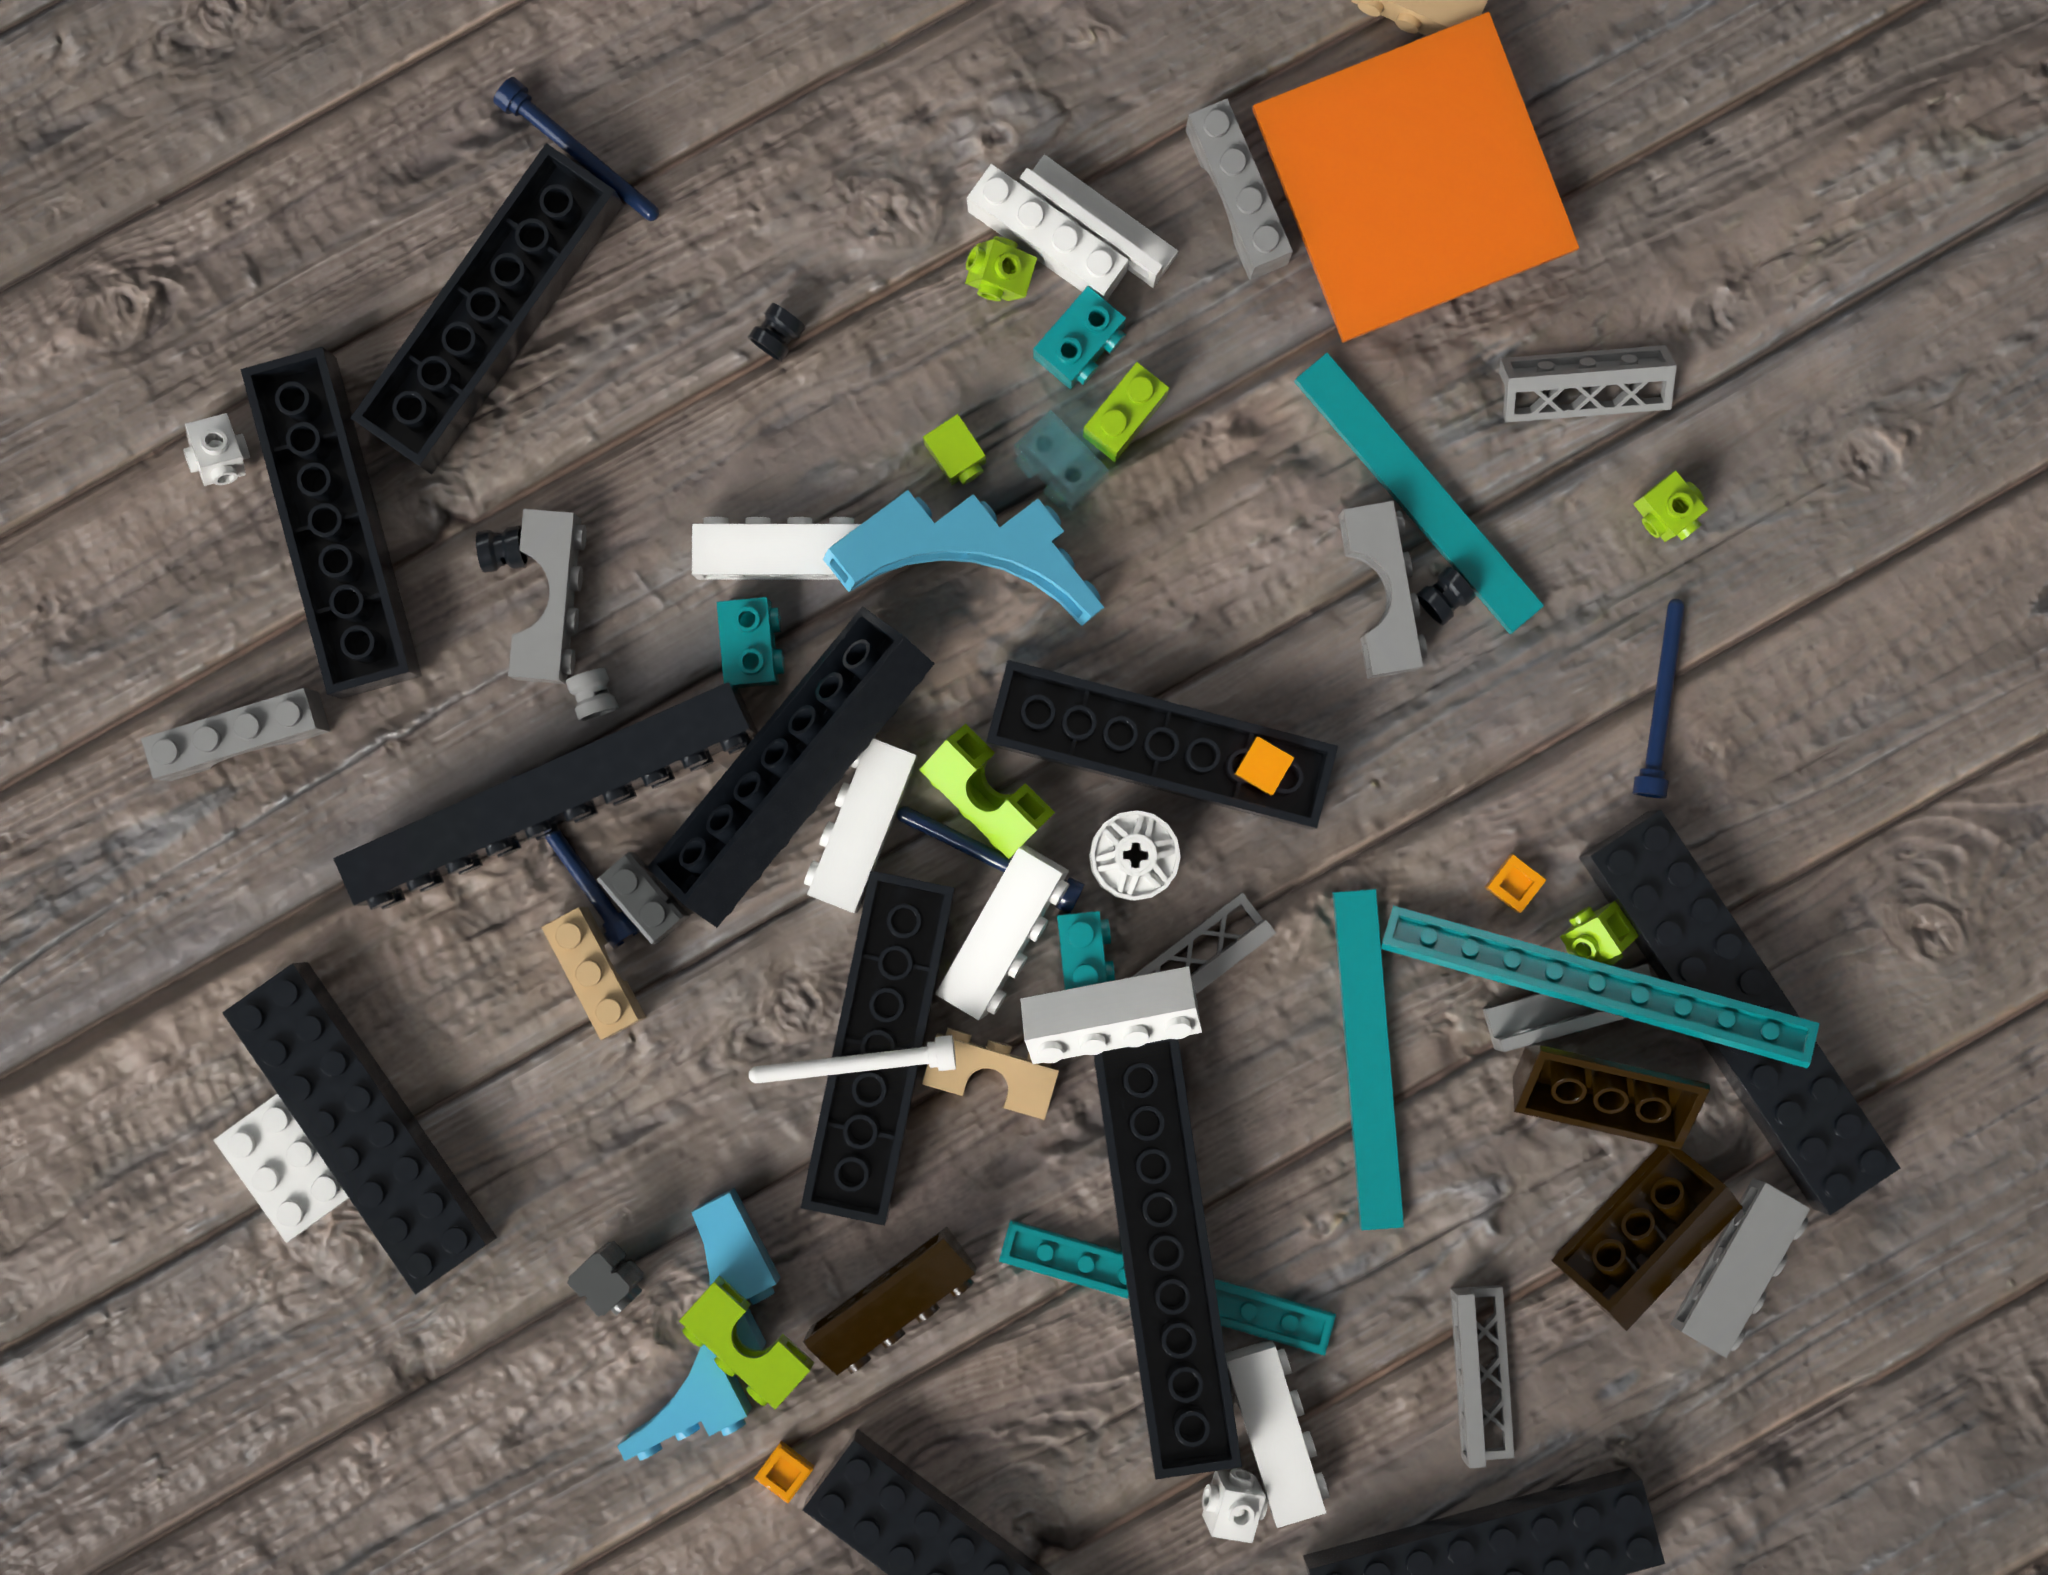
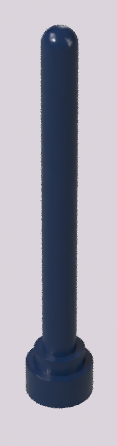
[493,77,659,221]
[1632,599,1685,799]
[511,776,640,949]
[896,806,1085,914]

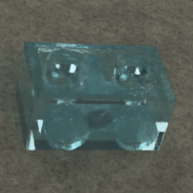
[1014,410,1109,511]

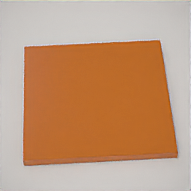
[1252,12,1580,343]

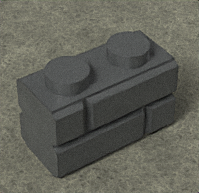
[596,852,690,944]
[567,1241,644,1317]

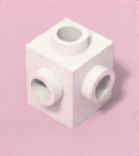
[183,413,250,486]
[1202,1468,1268,1543]

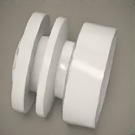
[1089,810,1181,900]

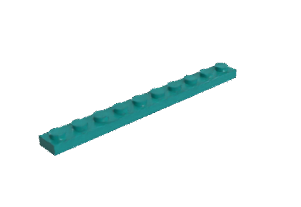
[1381,905,1820,1068]

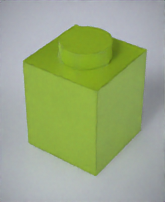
[923,414,986,485]

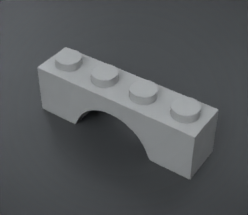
[1185,99,1293,280]
[1338,501,1427,679]
[508,509,587,684]
[141,688,331,781]

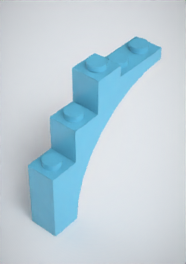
[823,490,1104,626]
[617,1187,781,1461]

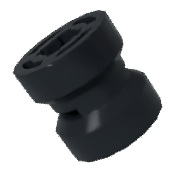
[748,303,806,362]
[476,526,528,573]
[1416,566,1476,626]

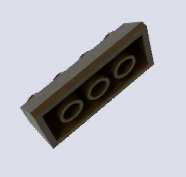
[1513,1045,1710,1150]
[1551,1145,1743,1331]
[803,1227,977,1376]

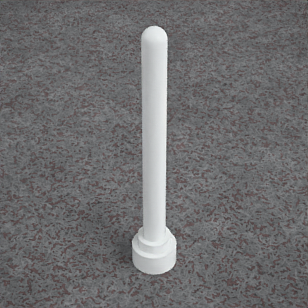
[749,1035,956,1083]

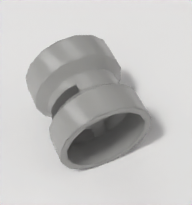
[566,668,619,721]

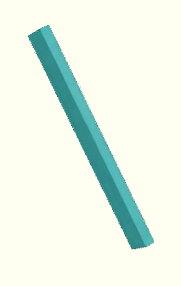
[1294,353,1544,634]
[1332,889,1404,1231]
[999,1219,1336,1356]

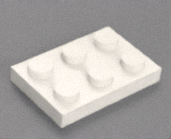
[214,1094,349,1243]

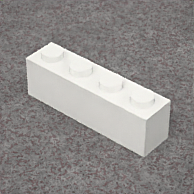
[967,164,1129,301]
[692,517,861,580]
[804,738,918,913]
[935,845,1069,1020]
[1020,966,1202,1065]
[1225,1340,1330,1528]

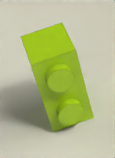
[1083,362,1170,462]

